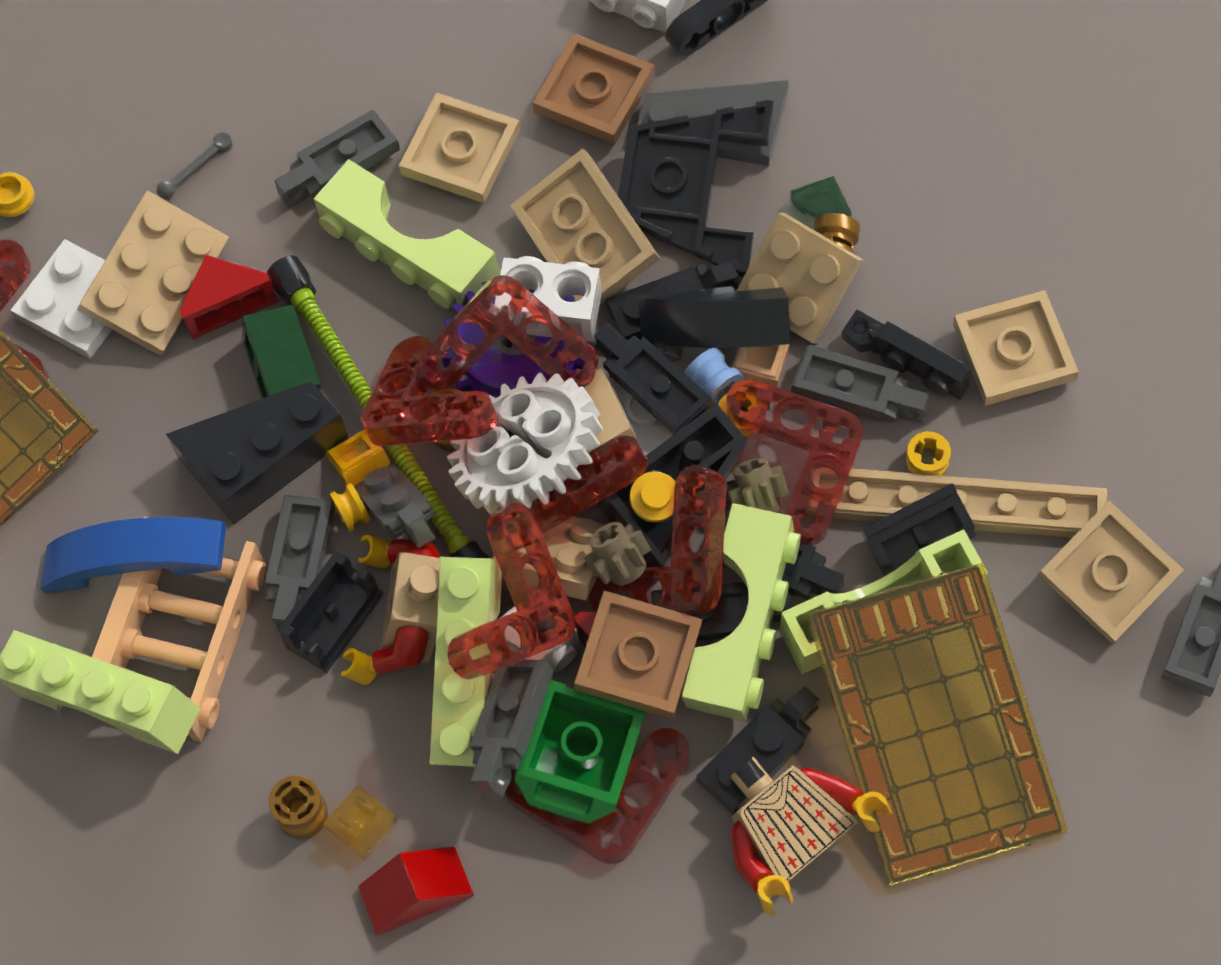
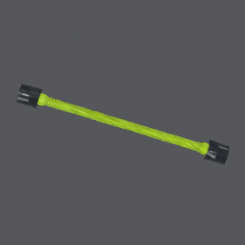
[267,255,491,559]

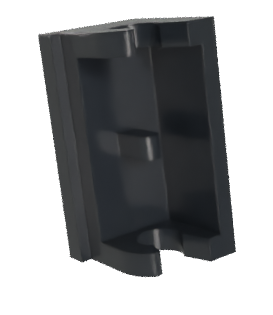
[862,483,976,576]
[278,550,384,673]

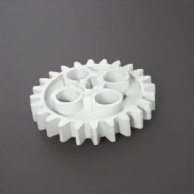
[447,373,603,515]

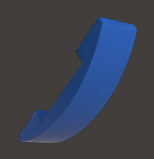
[40,517,226,593]

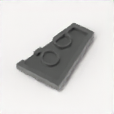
[637,80,789,166]

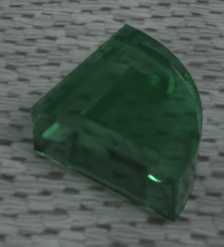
[790,176,852,218]

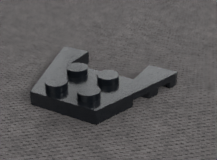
[618,100,774,277]

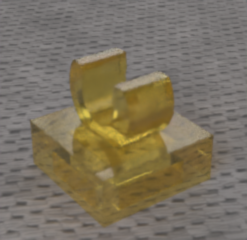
[323,785,398,860]

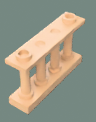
[92,517,267,743]

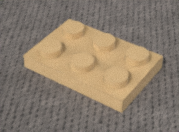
[510,148,660,305]
[77,190,229,357]

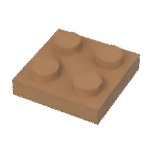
[532,33,655,145]
[574,591,702,719]

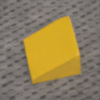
[325,429,391,486]

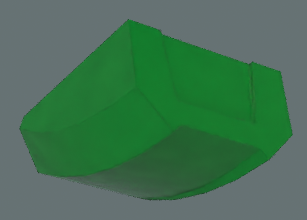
[514,680,646,824]

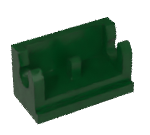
[242,305,321,399]

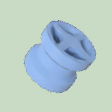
[684,348,744,405]

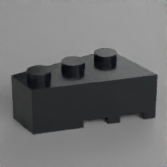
[166,381,349,524]
[597,403,748,581]

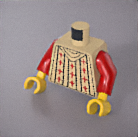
[340,534,440,685]
[730,757,892,915]

